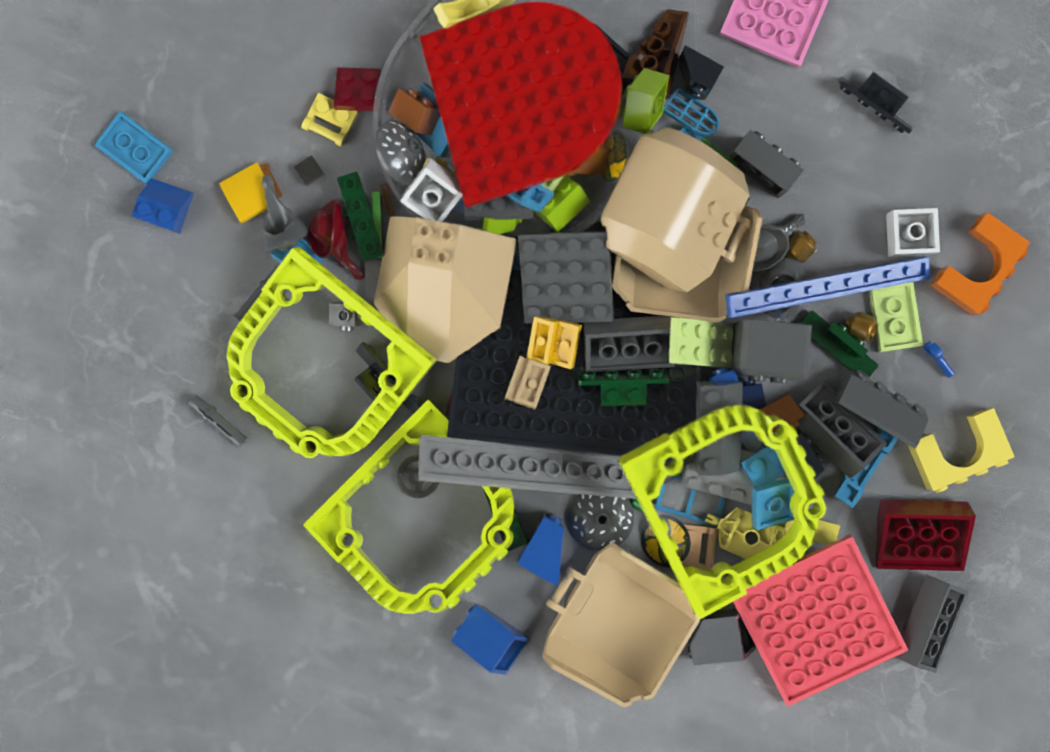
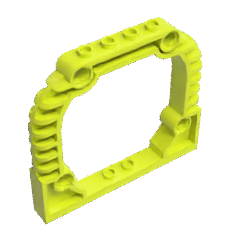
[226,247,437,458]
[303,400,514,614]
[617,405,826,619]

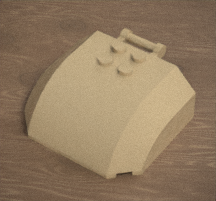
[601,127,752,292]
[612,205,762,323]
[542,542,700,707]

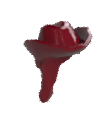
[308,199,365,280]

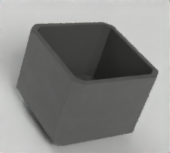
[731,320,812,383]

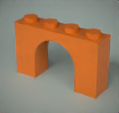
[930,212,1030,316]

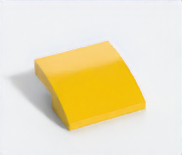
[219,162,268,224]
[527,316,582,369]

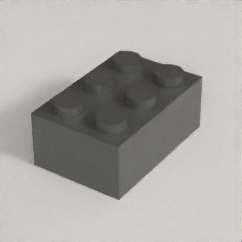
[729,130,804,198]

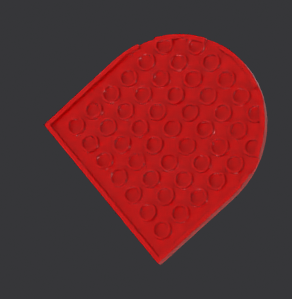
[419,2,622,208]

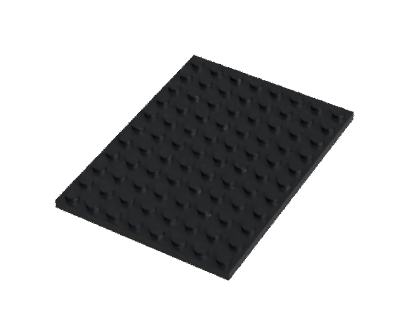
[447,270,701,464]

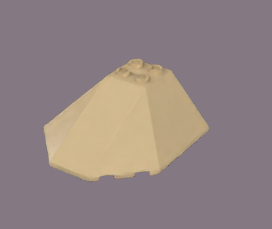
[374,216,517,363]

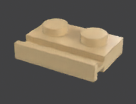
[505,356,551,410]

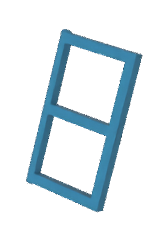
[654,474,726,527]

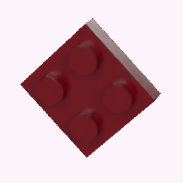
[334,67,381,111]

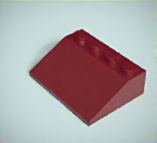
[876,499,976,571]

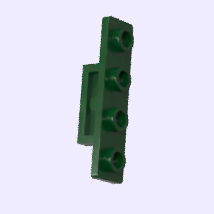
[337,172,384,262]
[800,310,879,379]
[577,369,669,406]

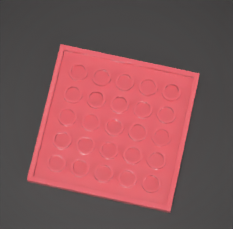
[733,534,909,707]

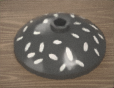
[375,120,427,185]
[569,494,634,551]

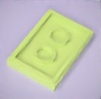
[869,282,923,352]

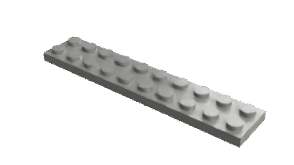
[418,435,637,499]

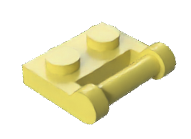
[301,93,358,147]

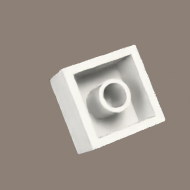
[400,158,463,222]
[886,208,940,257]

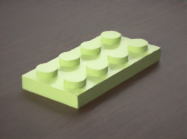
[669,317,734,368]

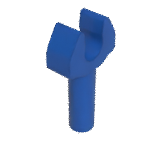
[923,341,955,378]

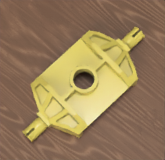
[705,507,786,559]

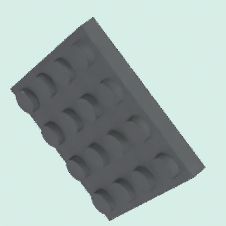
[518,231,614,323]

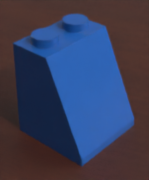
[517,512,564,586]
[451,604,531,675]

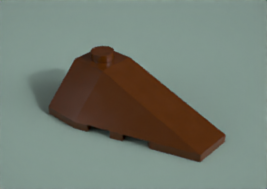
[622,9,689,99]

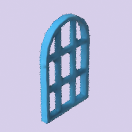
[663,87,720,137]

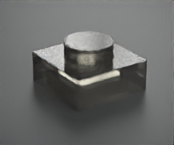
[294,155,325,186]

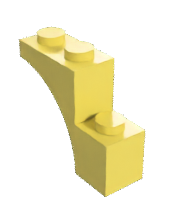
[434,0,516,28]

